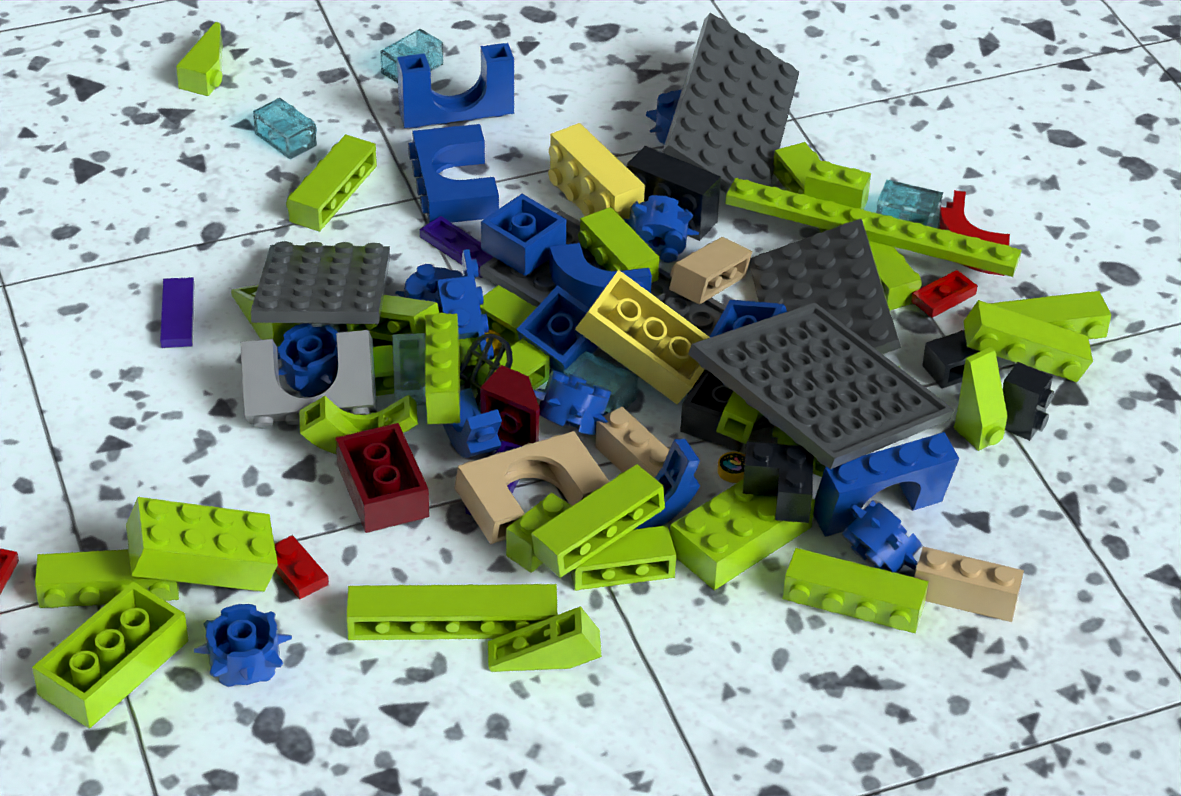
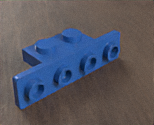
[437,249,494,364]

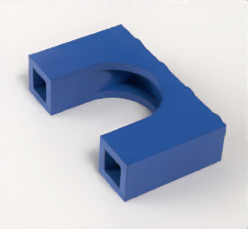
[397,43,514,128]
[408,124,499,223]
[813,432,959,537]

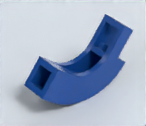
[549,243,652,308]
[443,388,502,458]
[635,439,700,529]

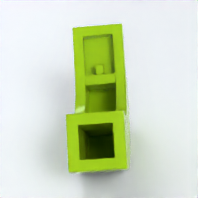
[299,395,418,454]

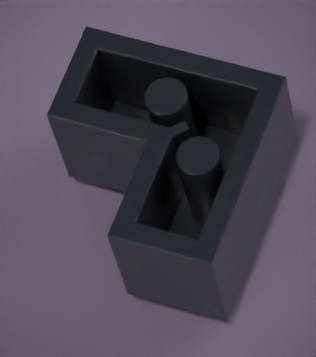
[743,442,814,523]

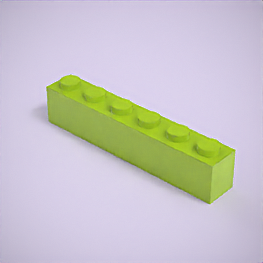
[347,584,558,640]

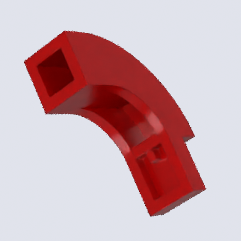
[937,190,1010,276]

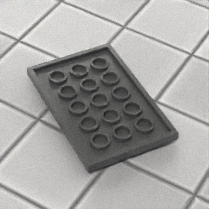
[749,219,901,354]
[251,241,390,324]

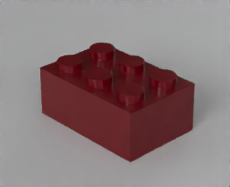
[335,423,430,533]

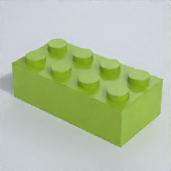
[670,480,815,591]
[126,497,278,592]
[32,582,189,729]

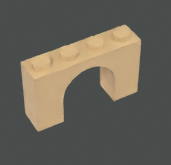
[454,431,609,544]

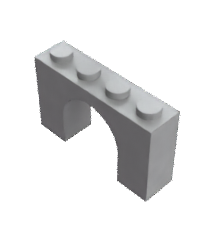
[240,330,377,428]

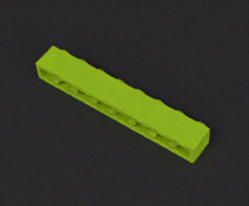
[773,142,922,310]

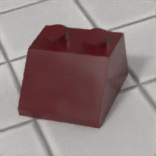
[480,365,540,446]

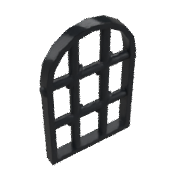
[460,334,513,405]

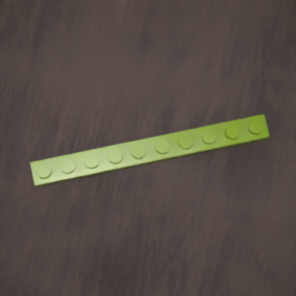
[725,178,1022,277]

